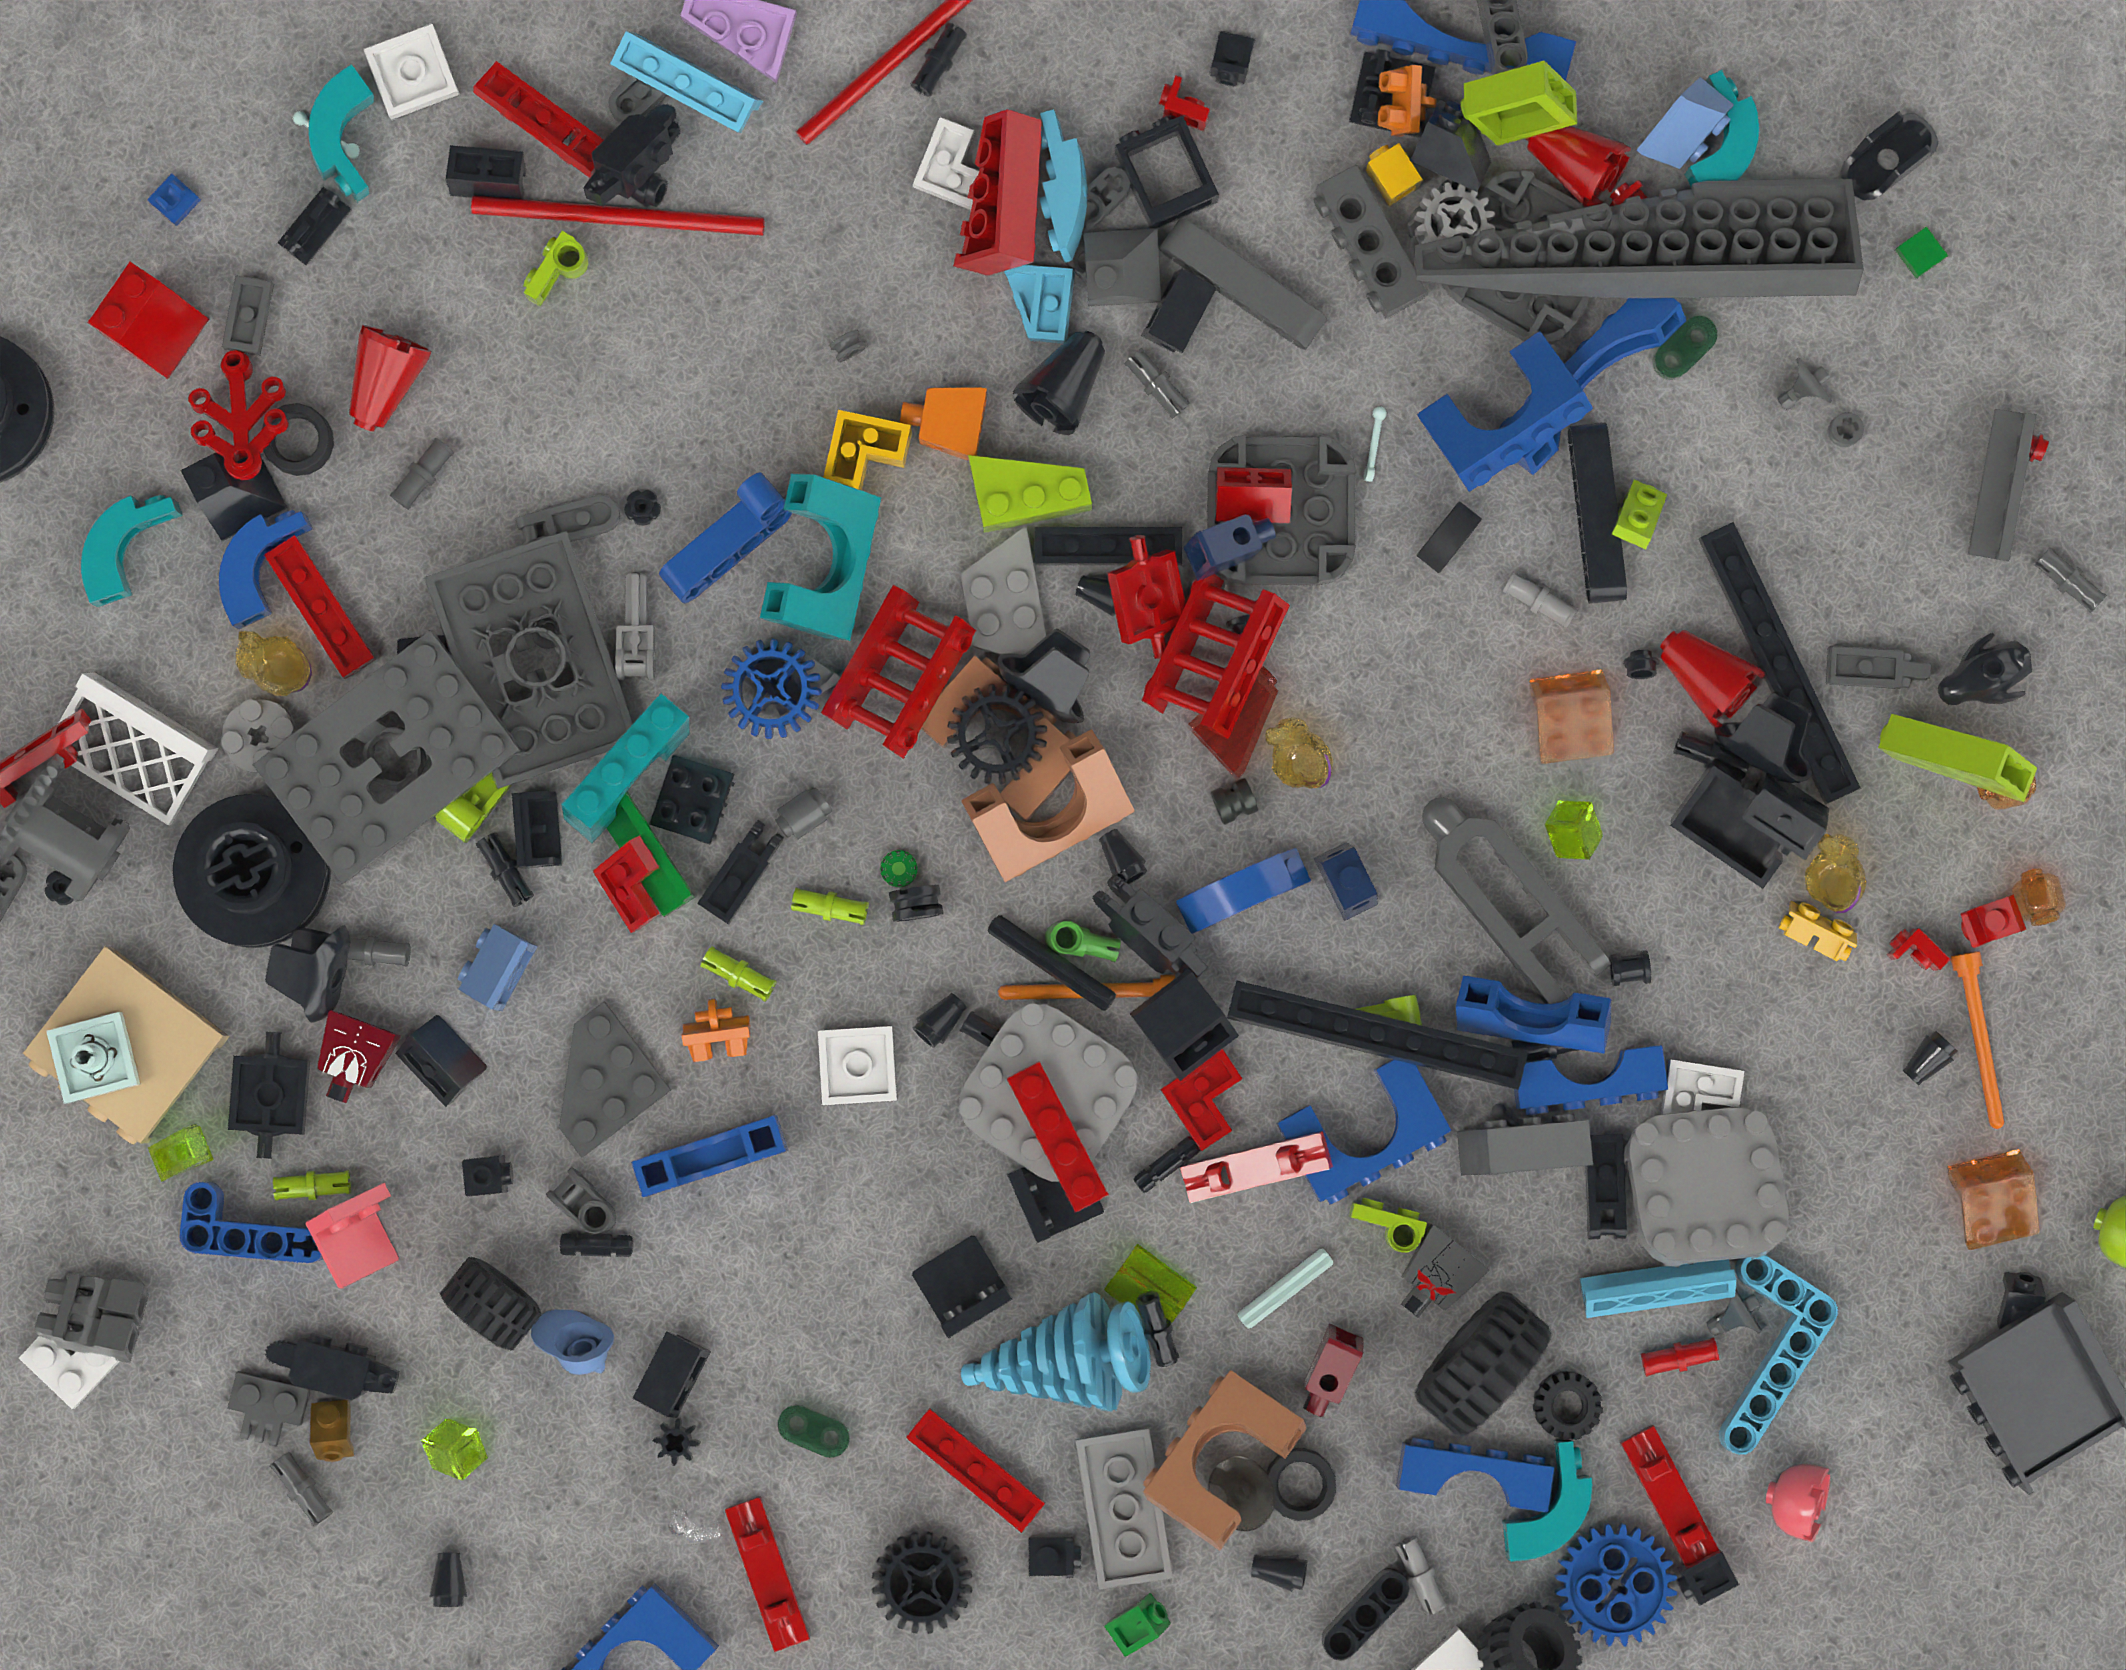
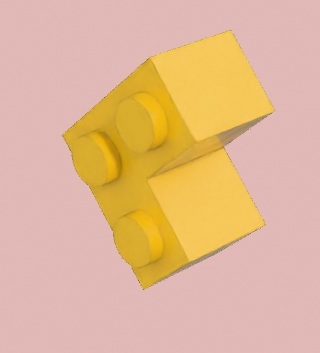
[823,410,912,491]

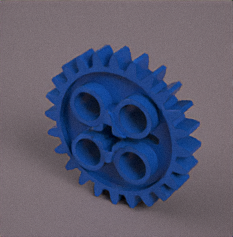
[1554,1523,1677,1647]

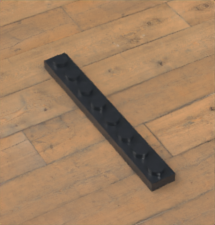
[1698,522,1861,805]
[1227,980,1528,1090]

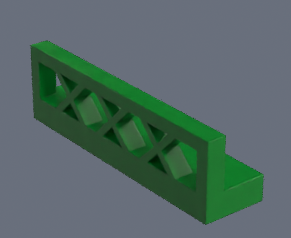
[607,791,696,917]

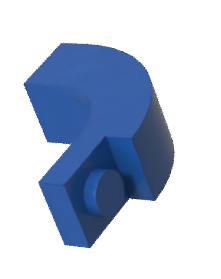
[219,510,313,630]
[1176,848,1311,934]

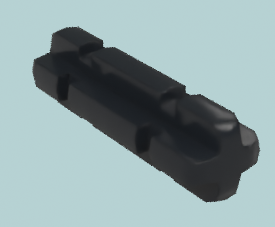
[1134,1136,1200,1193]
[560,1233,633,1257]

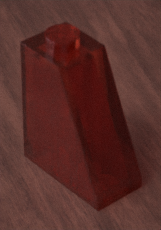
[1187,666,1278,780]

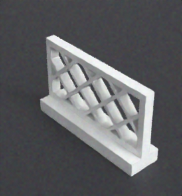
[59,672,219,825]

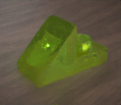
[148,1124,214,1182]

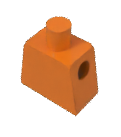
[900,388,987,461]

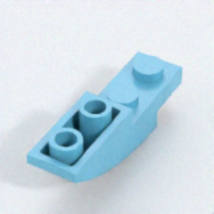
[1039,109,1087,263]

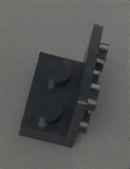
[1007,1167,1104,1243]
[912,1235,1013,1339]

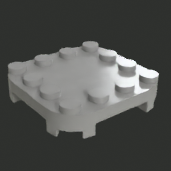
[959,1003,1137,1182]
[1624,1107,1789,1267]

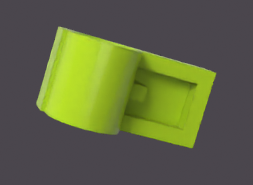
[523,231,589,307]
[1612,479,1668,550]
[436,773,512,843]
[1349,1198,1427,1253]

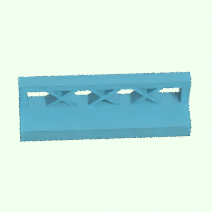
[610,31,763,133]
[1580,1259,1736,1318]

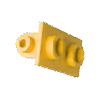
[1778,901,1857,961]

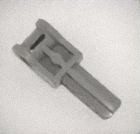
[615,573,655,680]

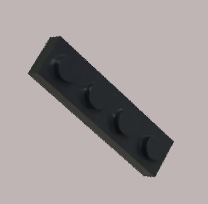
[1035,527,1182,565]

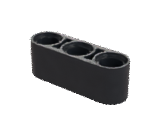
[1321,1568,1410,1661]

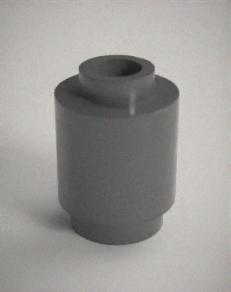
[775,787,832,840]

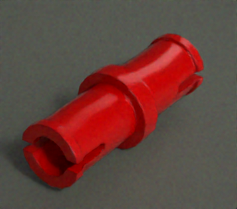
[1641,1337,1720,1377]

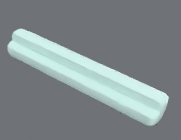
[1237,1249,1333,1329]

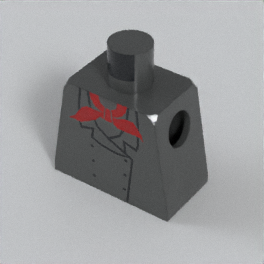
[1401,1224,1490,1318]

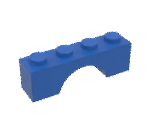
[1456,975,1611,1054]
[1514,1045,1668,1115]
[631,1115,788,1198]
[1396,1437,1554,1512]

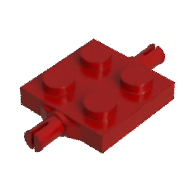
[1107,535,1186,659]

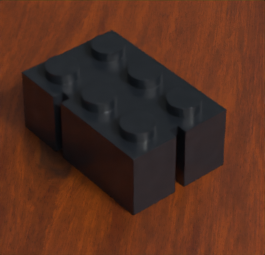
[1670,758,1790,889]

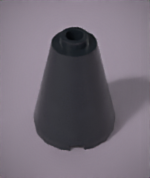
[1013,331,1105,435]

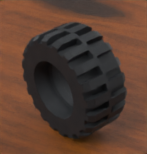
[1414,1292,1552,1436]

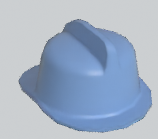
[531,1310,614,1375]

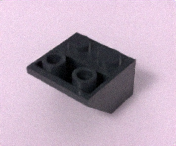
[1129,968,1239,1081]

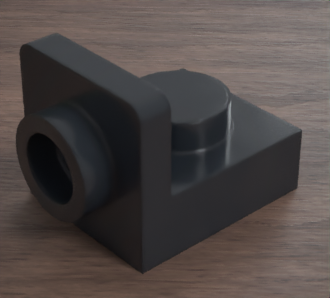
[1210,31,1255,86]
[1029,1537,1081,1578]
[1676,1549,1739,1606]

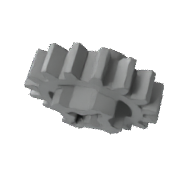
[1414,182,1495,244]

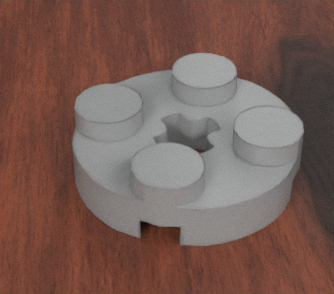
[221,699,296,773]

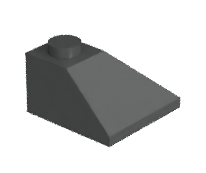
[1084,229,1161,307]

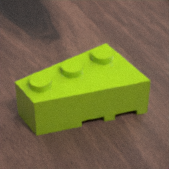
[968,455,1092,533]

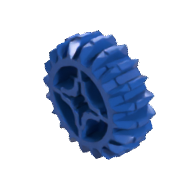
[721,639,822,739]

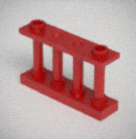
[1141,574,1290,739]
[821,585,976,759]

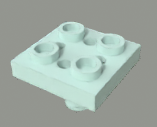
[46,1012,140,1104]

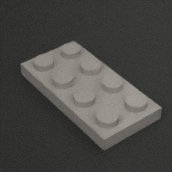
[1075,1428,1173,1590]

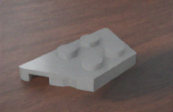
[960,528,1046,655]

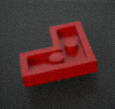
[593,836,660,933]
[1160,1049,1242,1151]

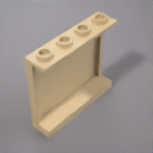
[22,946,230,1145]

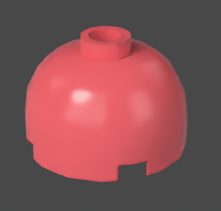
[1766,1464,1830,1542]

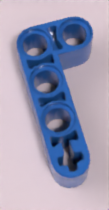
[659,472,792,603]
[180,1182,323,1263]

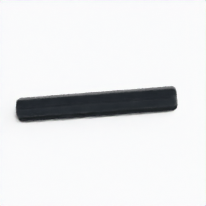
[987,915,1116,1011]

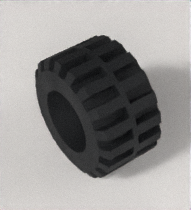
[440,1256,542,1351]
[1477,1602,1582,1670]

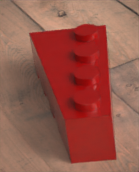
[953,109,1042,275]

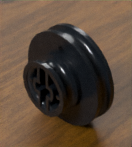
[0,336,54,482]
[173,794,331,948]

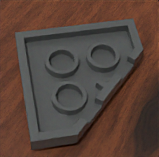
[559,1002,671,1158]

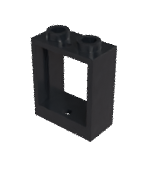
[1115,115,1219,229]

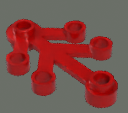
[188,350,289,480]

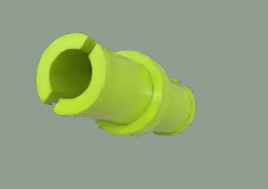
[791,887,869,925]
[700,946,777,1002]
[273,1170,351,1201]

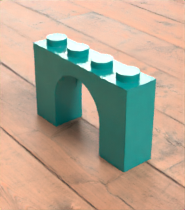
[760,474,881,641]
[561,693,690,844]

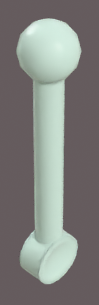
[293,111,360,159]
[1363,406,1387,482]

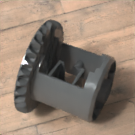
[0,754,130,902]

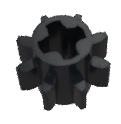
[653,1417,701,1466]

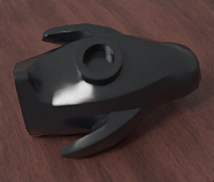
[1938,633,2032,705]

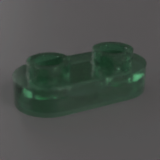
[1653,316,1718,380]
[777,1404,850,1458]

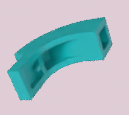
[308,64,374,203]
[1684,70,1759,188]
[81,495,183,607]
[1502,1439,1592,1562]

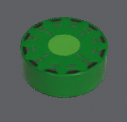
[880,850,918,888]

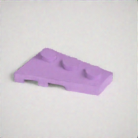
[681,0,797,83]

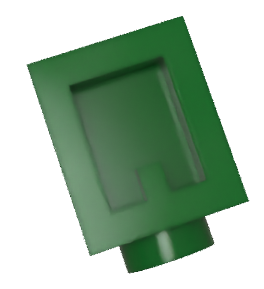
[1104,1593,1171,1657]

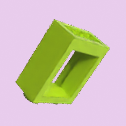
[1461,61,1577,146]

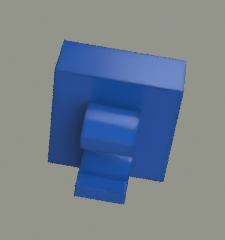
[147,173,201,227]

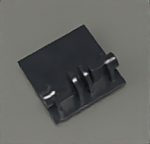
[1349,49,1436,138]
[649,755,735,845]

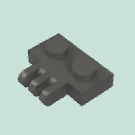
[227,1371,310,1447]

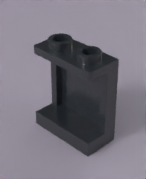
[1742,772,1830,860]

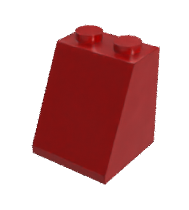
[87,262,209,379]

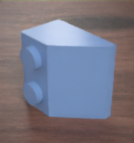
[1636,77,1734,169]
[458,924,538,1011]

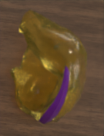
[235,631,312,696]
[1265,717,1333,789]
[1805,834,1867,913]

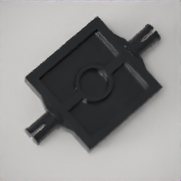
[228,1031,310,1159]

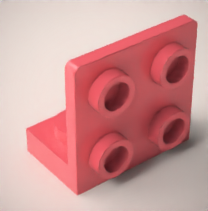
[305,1183,399,1289]

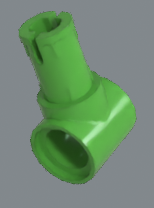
[1045,921,1121,962]

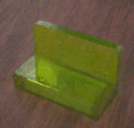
[1104,1243,1197,1324]

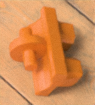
[1378,65,1437,137]
[682,998,751,1062]

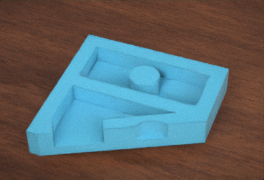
[1004,265,1075,344]

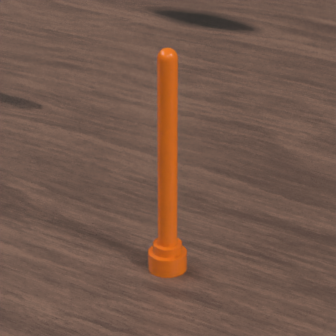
[1950,951,2004,1129]
[998,974,1175,1000]

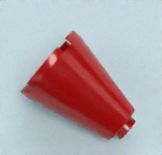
[1525,126,1631,207]
[349,325,431,432]
[1660,630,1765,728]

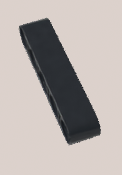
[1568,422,1627,604]

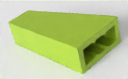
[1878,713,2037,802]

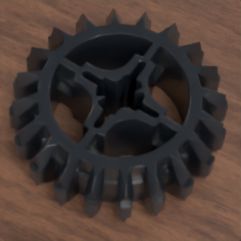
[947,684,1047,785]
[872,1531,973,1634]

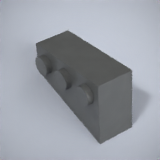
[1457,1114,1593,1176]

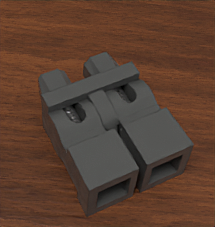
[35,1273,149,1363]

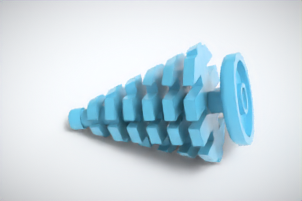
[961,1292,1151,1412]

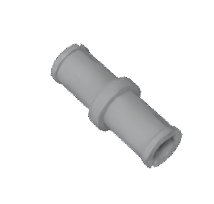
[1503,571,1578,629]
[1395,1536,1447,1615]

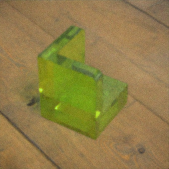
[1545,800,1603,860]
[421,1419,488,1481]

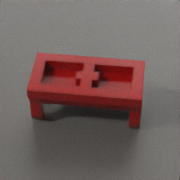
[1216,467,1292,523]

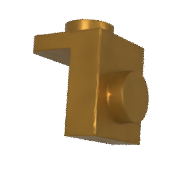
[310,1399,354,1462]

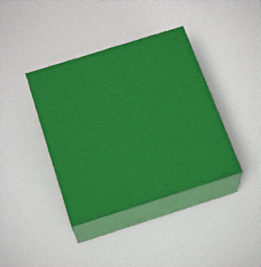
[1895,226,1948,279]

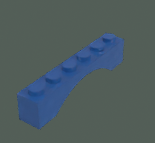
[1350,0,1576,81]
[1499,298,1687,475]

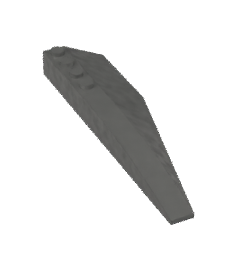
[1414,179,1864,298]

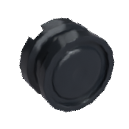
[889,885,944,922]

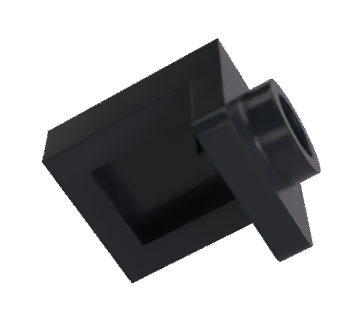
[462,1155,513,1197]
[1997,1272,2046,1329]

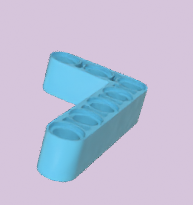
[1719,1255,1838,1455]

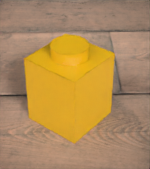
[1365,143,1423,206]

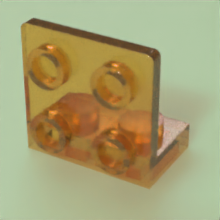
[1529,670,1614,764]
[1947,1149,2040,1250]

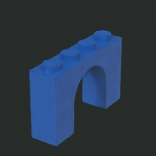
[1417,331,1593,492]
[1276,1059,1452,1205]
[561,1583,719,1670]

